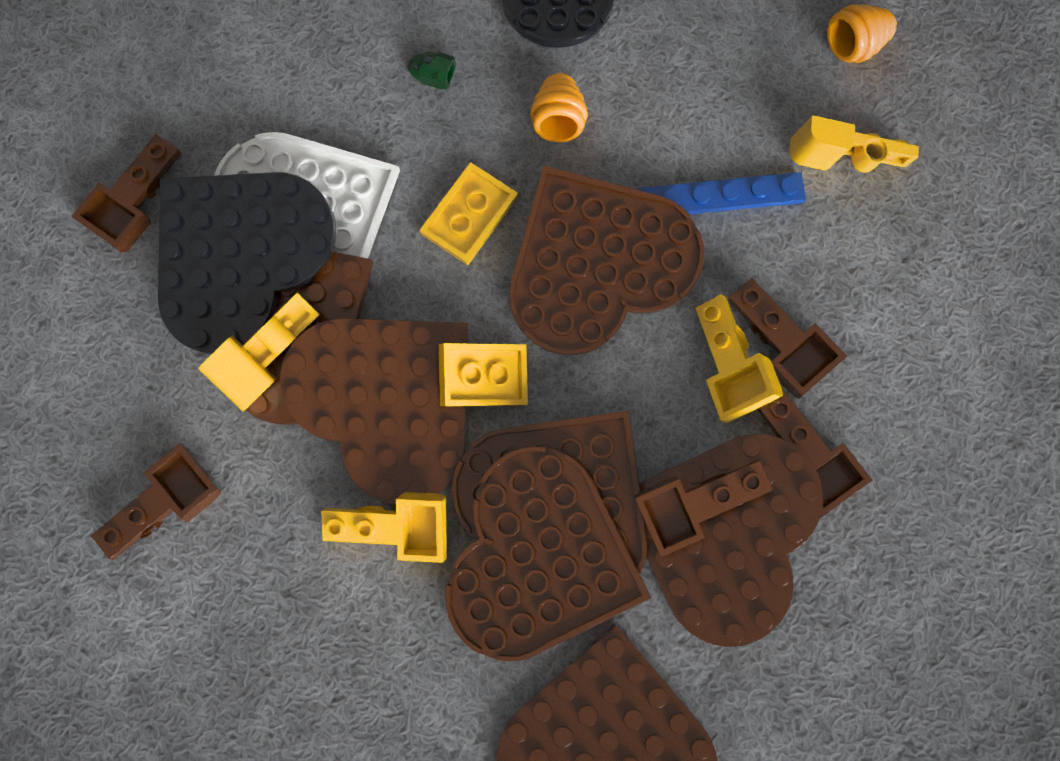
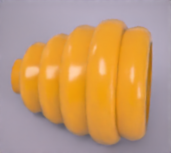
[827,4,897,63]
[530,73,588,143]

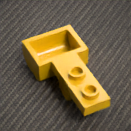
[789,115,919,173]
[198,293,320,412]
[695,294,783,423]
[321,492,447,563]

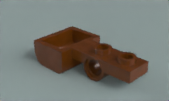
[71,134,182,253]
[728,278,847,399]
[757,390,873,518]
[91,443,221,560]
[634,460,773,557]

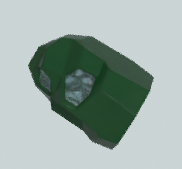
[407,51,456,89]

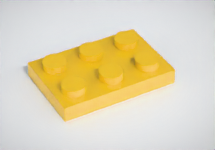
[419,162,519,266]
[439,343,528,407]

